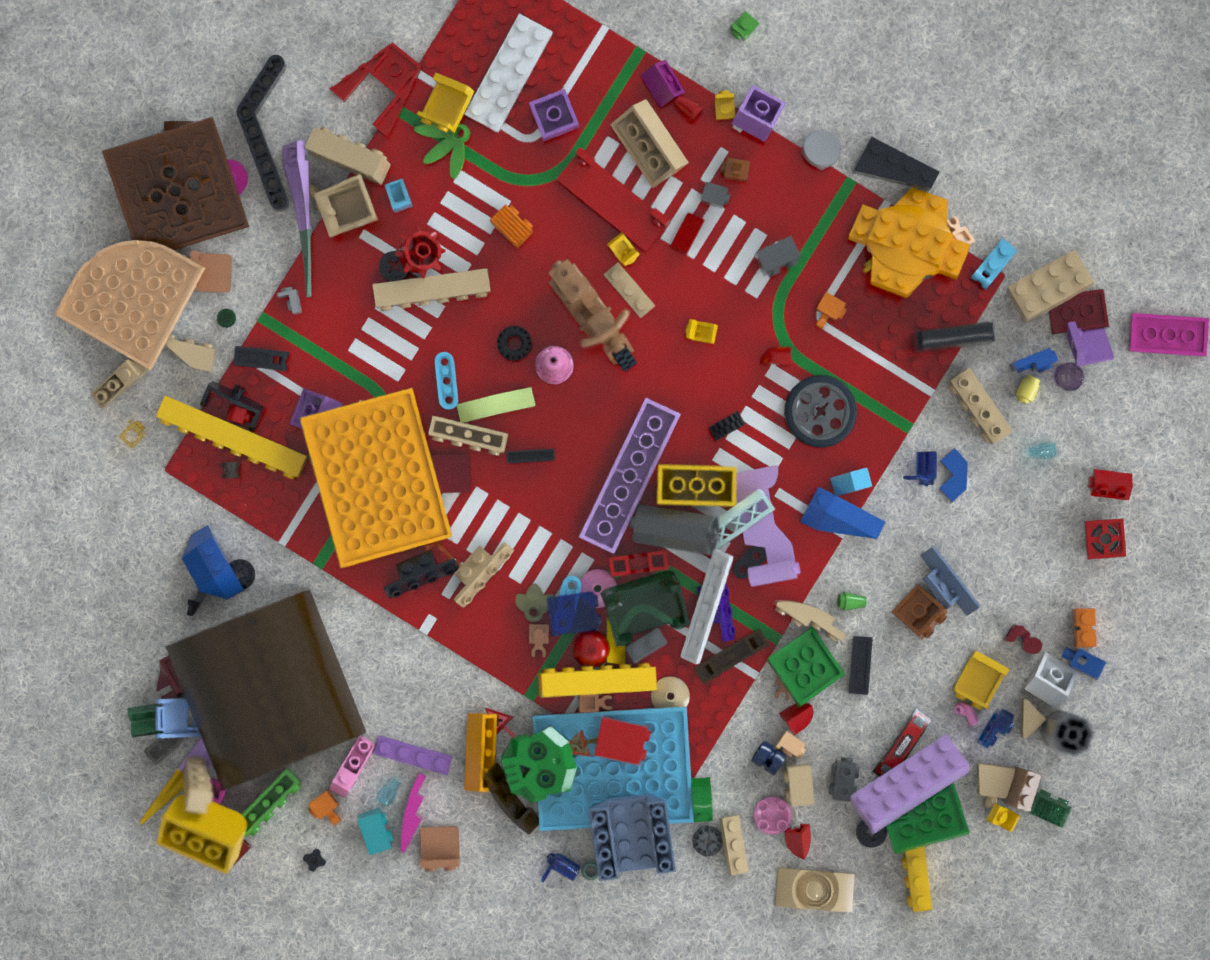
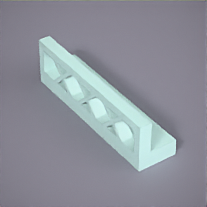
[715,489,775,550]

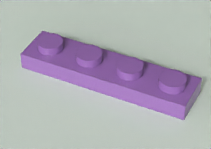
[374,735,453,775]

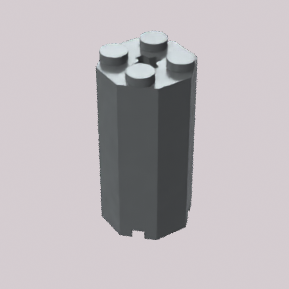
[630,504,720,555]
[1040,710,1094,756]

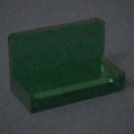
[128,703,162,738]

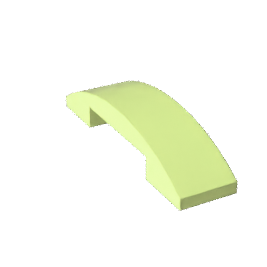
[457,387,536,423]

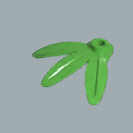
[414,124,470,179]

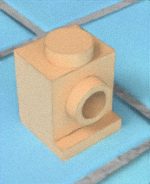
[775,730,806,759]

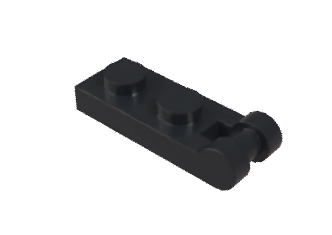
[233,346,289,371]

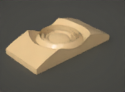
[775,867,855,912]

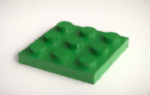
[766,627,845,707]

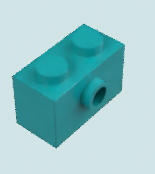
[357,808,394,855]

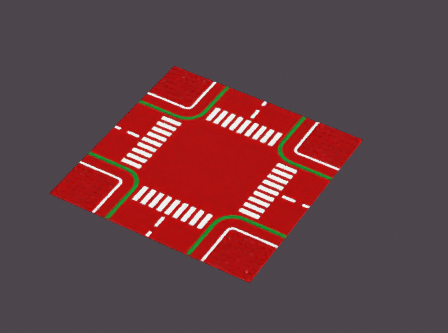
[165,0,1005,778]

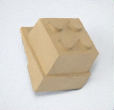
[314,174,378,238]

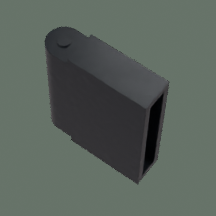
[911,321,995,354]

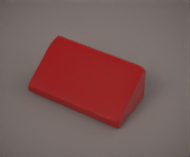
[670,212,705,255]

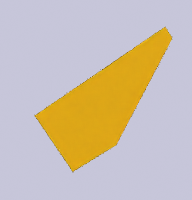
[607,611,625,664]

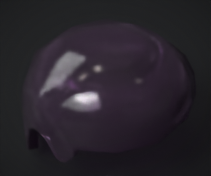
[1053,362,1085,391]

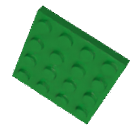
[886,782,970,854]

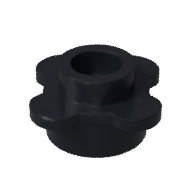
[303,849,326,872]

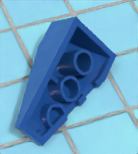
[800,487,886,539]

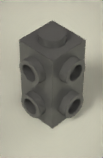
[829,757,859,802]

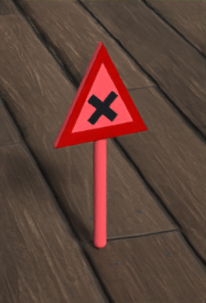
[485,707,516,737]

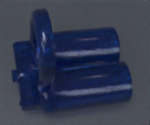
[903,451,937,486]
[541,853,581,883]

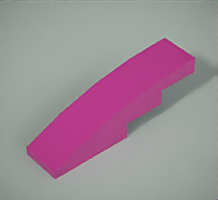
[401,773,426,853]

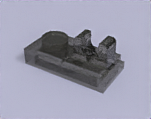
[144,737,185,766]

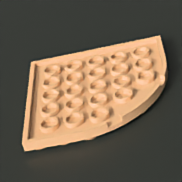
[54,240,205,370]

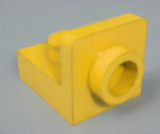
[714,90,735,120]
[986,803,1020,832]

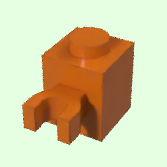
[816,292,847,329]
[308,789,341,826]

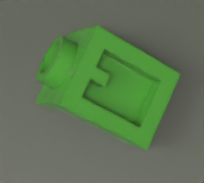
[730,11,760,41]

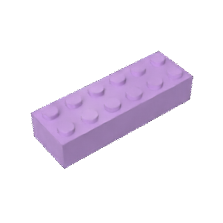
[850,734,969,834]

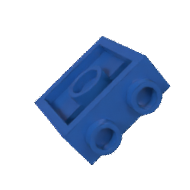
[1009,348,1058,373]

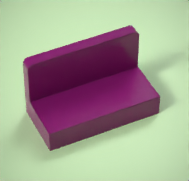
[641,60,685,107]

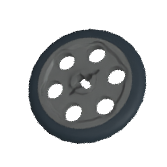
[784,375,857,448]

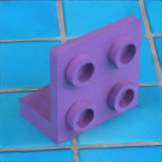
[1067,321,1114,367]

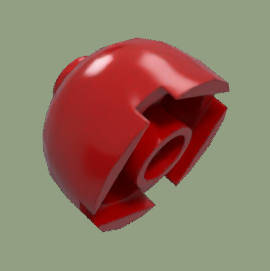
[572,630,610,668]

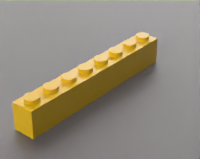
[156,396,308,479]

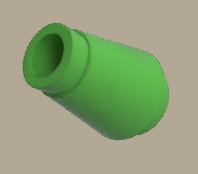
[837,592,867,611]

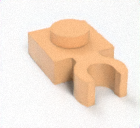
[947,216,975,245]

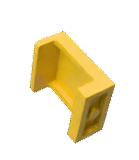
[417,73,474,133]
[952,650,1010,710]

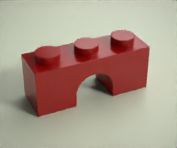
[609,550,669,577]

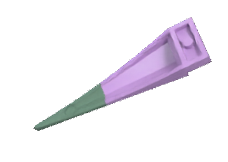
[282,141,311,297]

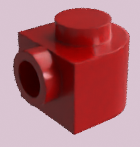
[226,404,252,426]

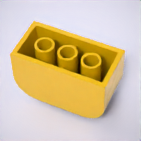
[657,465,737,507]
[156,794,247,874]

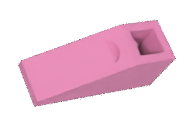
[329,735,376,799]

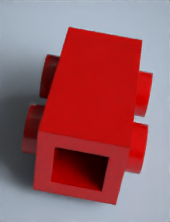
[1087,469,1133,501]

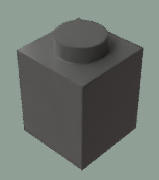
[700,182,731,209]

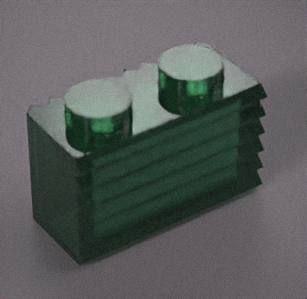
[1026,789,1072,828]

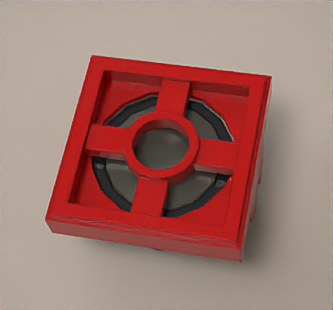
[1084,518,1126,560]

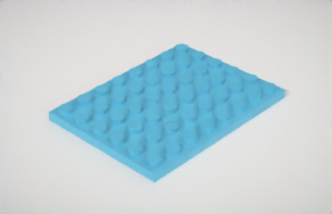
[532,706,694,831]

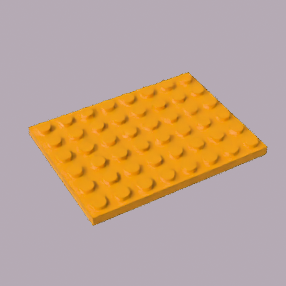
[300,388,452,568]

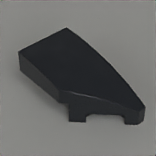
[187,589,206,616]

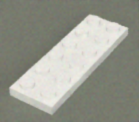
[464,14,553,133]

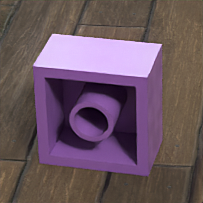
[731,85,786,142]
[529,89,579,142]

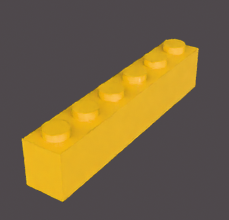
[538,663,657,697]

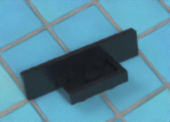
[384,550,459,599]

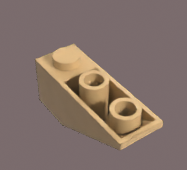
[165,335,217,373]
[91,359,149,409]

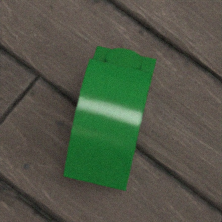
[691,777,713,822]

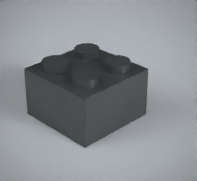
[754,236,801,278]

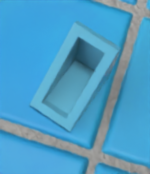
[385,178,413,213]
[830,468,872,496]

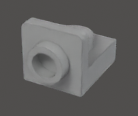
[277,287,302,315]

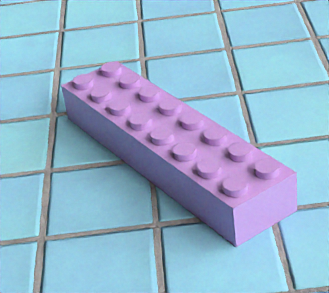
[579,398,681,554]

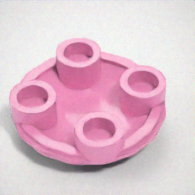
[753,796,792,835]

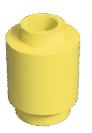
[1015,375,1040,404]

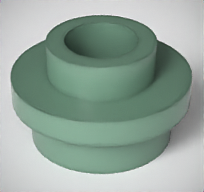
[581,861,599,880]

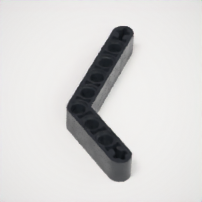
[236,55,289,212]

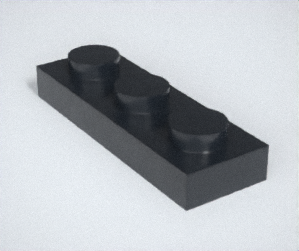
[848,636,873,695]

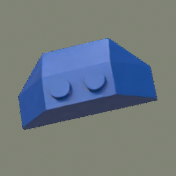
[182,525,244,600]

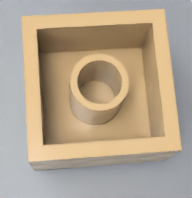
[782,763,815,806]

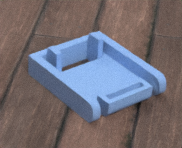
[156,698,200,738]

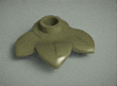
[516,583,554,622]

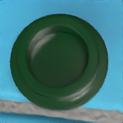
[217,309,236,328]

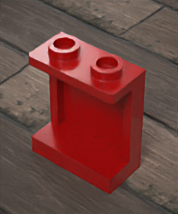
[594,715,651,765]

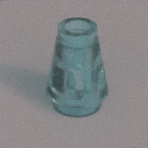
[1029,441,1057,460]
[375,777,402,807]

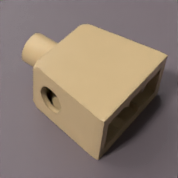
[977,763,1015,808]

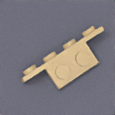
[454,542,514,608]

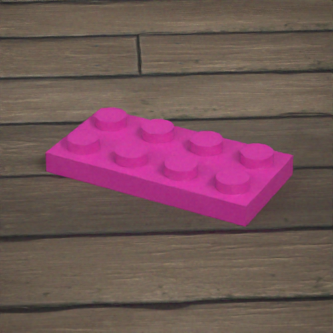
[1129,313,1209,357]

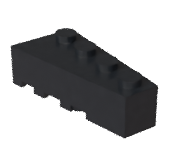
[853,137,940,191]

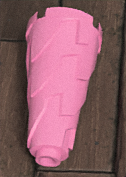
[535,346,574,385]

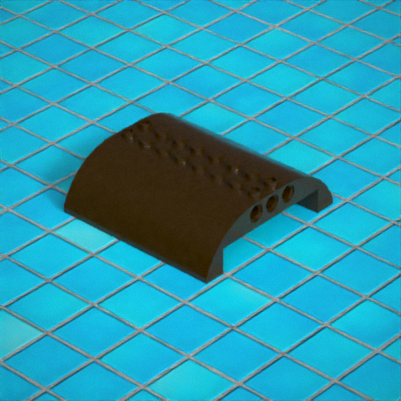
[166,590,366,791]

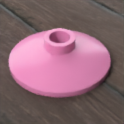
[580,569,617,608]

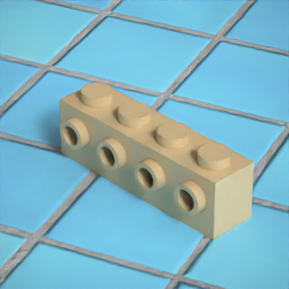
[948,368,1012,445]
[428,416,509,456]
[182,756,213,813]

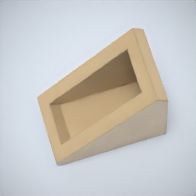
[1020,699,1046,738]

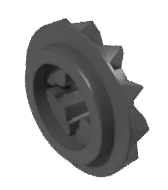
[692,826,723,857]

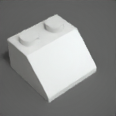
[1024,652,1078,709]

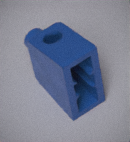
[1061,647,1106,680]

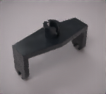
[200,381,265,432]

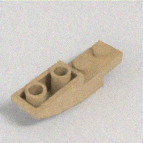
[772,600,847,642]

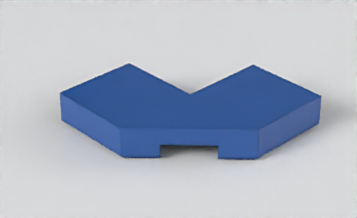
[939,448,968,502]

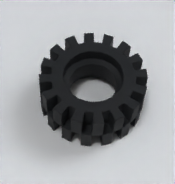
[497,325,532,361]
[708,411,745,441]

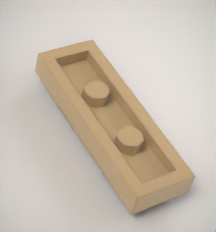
[604,263,655,318]
[719,815,749,876]

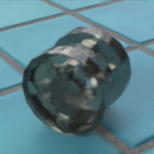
[221,462,240,478]

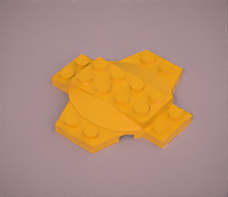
[849,187,971,298]

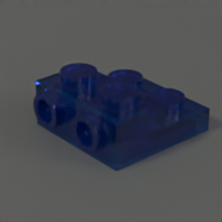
[976,709,1015,749]

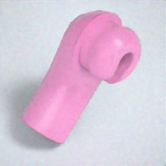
[954,702,978,726]

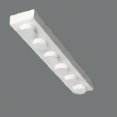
[680,549,733,664]

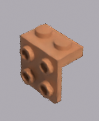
[187,251,232,293]
[420,826,460,872]

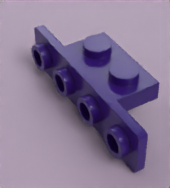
[697,582,735,641]

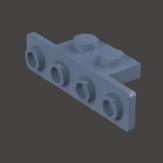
[921,546,980,616]

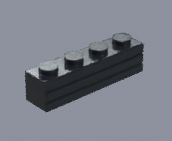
[506,448,555,464]

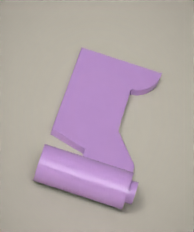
[736,465,800,587]

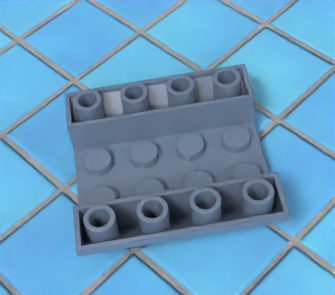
[589,794,676,881]

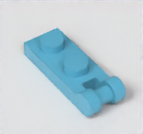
[971,238,1017,290]

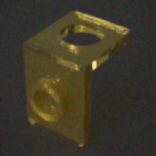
[119,420,147,449]

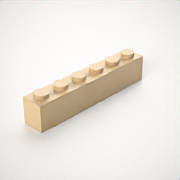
[373,269,491,311]

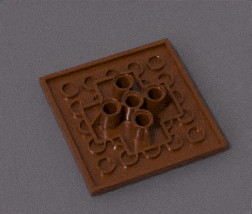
[102,116,249,250]

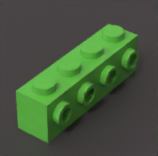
[241,767,302,838]

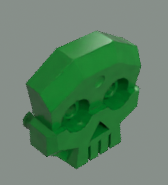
[500,725,577,803]

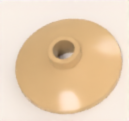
[651,677,690,708]

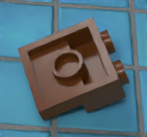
[892,584,948,640]

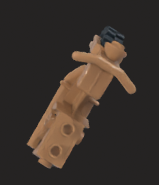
[548,259,637,372]

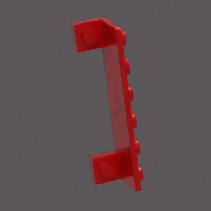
[557,147,670,251]

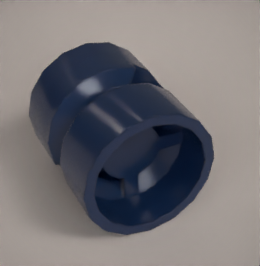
[751,740,787,776]

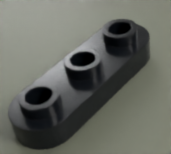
[733,546,767,579]

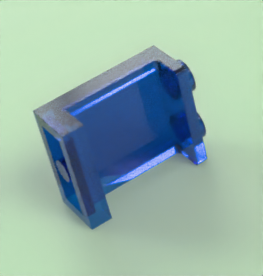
[546,591,601,636]

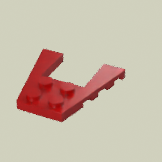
[329,42,423,138]

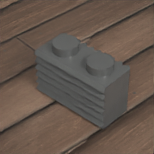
[626,627,667,663]

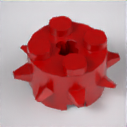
[395,226,446,279]

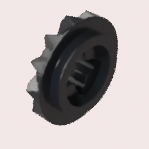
[379,251,409,281]
[230,559,255,589]
[856,820,887,848]

